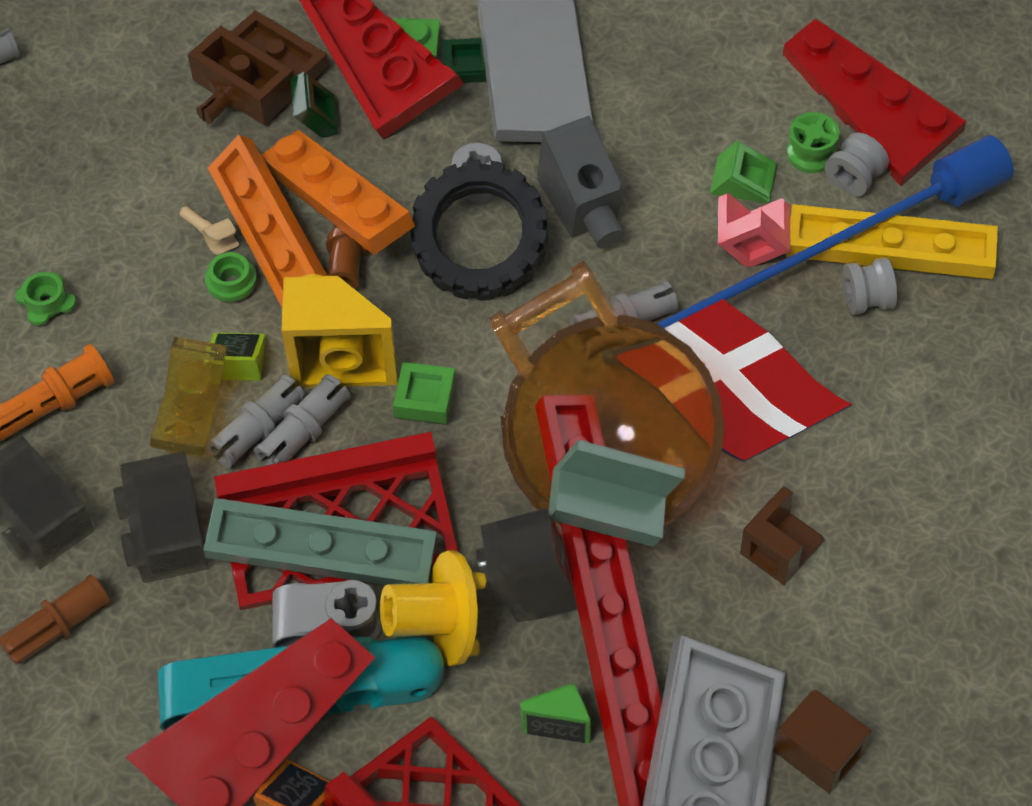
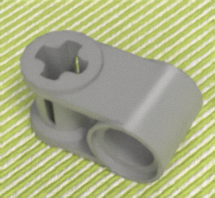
[272,580,382,648]

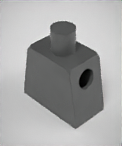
[537,116,624,248]

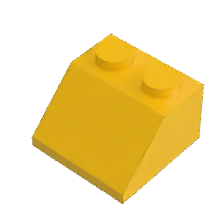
[281,274,398,388]

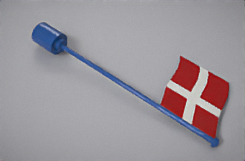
[602,135,1014,462]

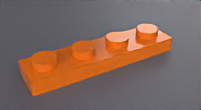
[261,129,415,255]
[208,134,328,307]

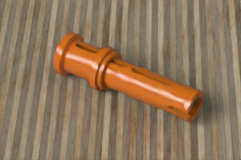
[0,343,115,442]

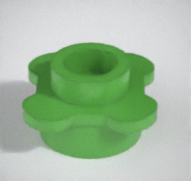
[15,272,76,326]

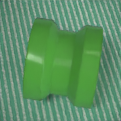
[786,112,840,173]

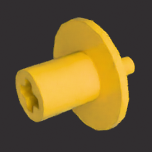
[380,550,486,666]

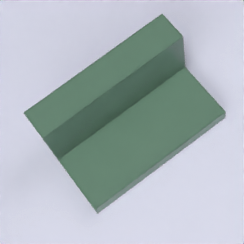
[548,440,685,547]

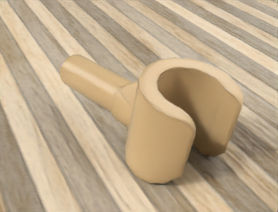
[180,206,240,255]

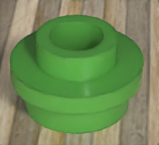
[205,252,257,302]

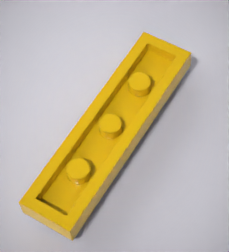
[786,204,998,279]

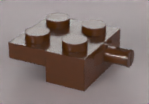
[187,10,329,126]

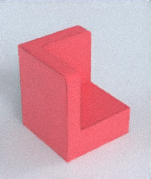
[718,193,790,267]

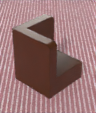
[740,486,823,586]
[774,690,871,794]

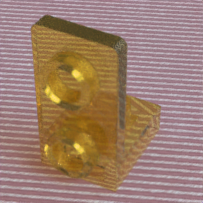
[150,336,227,456]

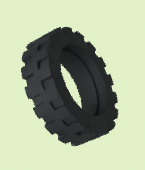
[410,159,549,301]

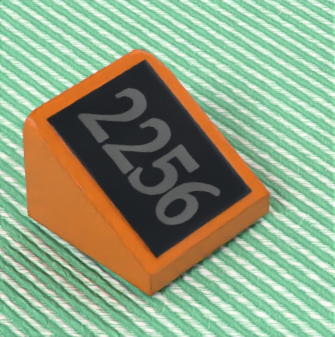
[253,760,330,806]

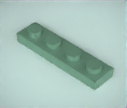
[203,498,437,585]

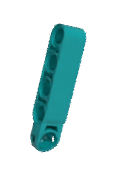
[157,636,445,731]

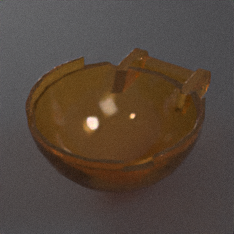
[489,261,725,526]

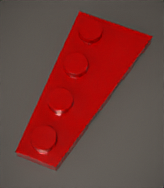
[299,0,464,139]
[783,18,966,187]
[125,618,376,806]

